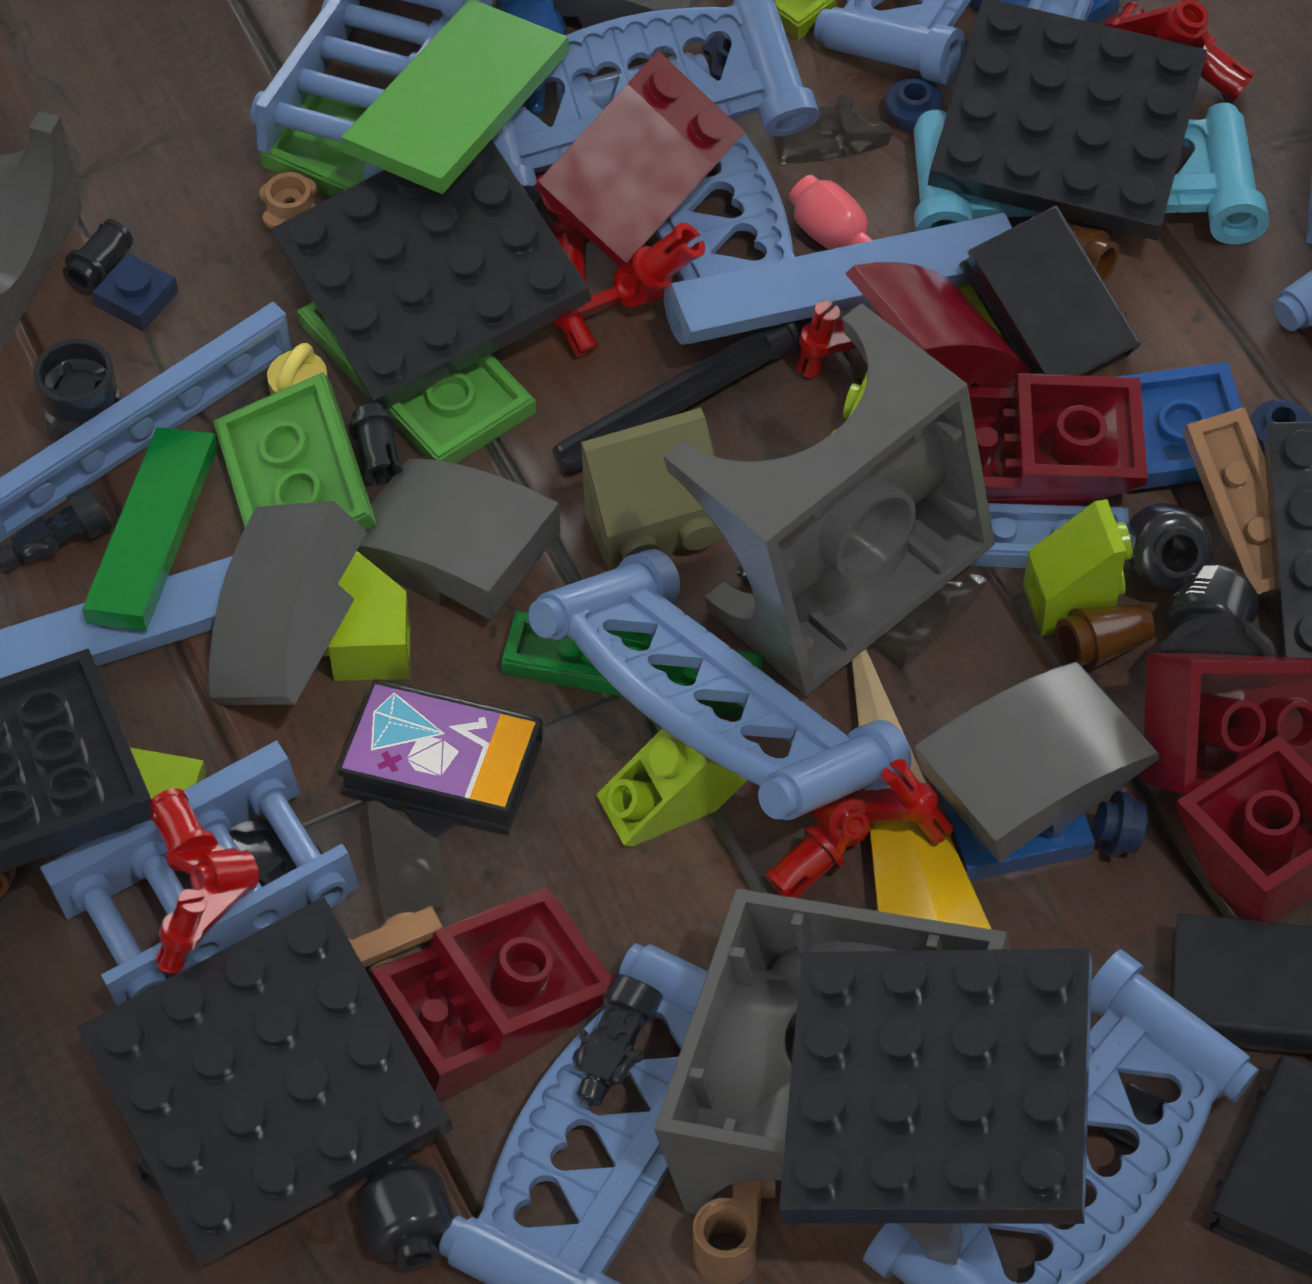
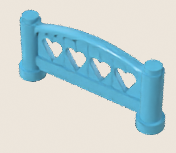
[913,103,1269,245]

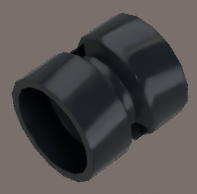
[33,338,121,442]

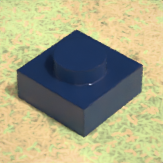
[92,253,178,331]

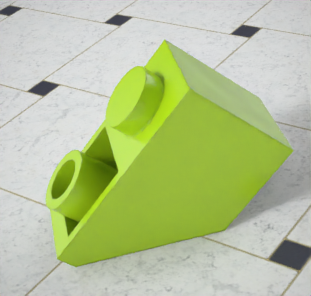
[1023,499,1132,637]
[322,551,411,681]
[596,719,747,847]

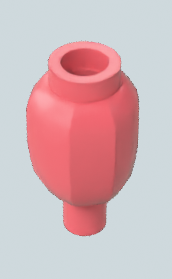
[789,175,872,250]

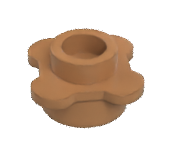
[259,172,317,228]

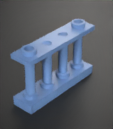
[250,0,449,180]
[40,740,360,1006]

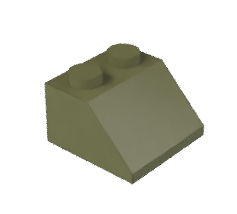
[581,408,725,571]

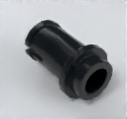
[63,219,133,293]
[349,403,403,485]

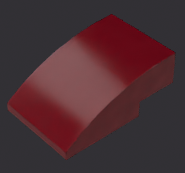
[845,262,1031,388]
[968,373,1148,506]
[370,887,611,1101]

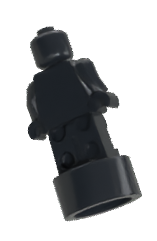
[0,484,113,572]
[575,974,663,1108]

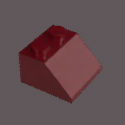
[1176,735,1312,922]

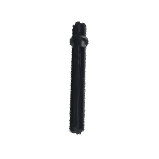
[552,317,812,474]

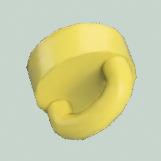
[267,343,328,395]

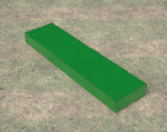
[82,427,218,631]
[501,611,764,718]

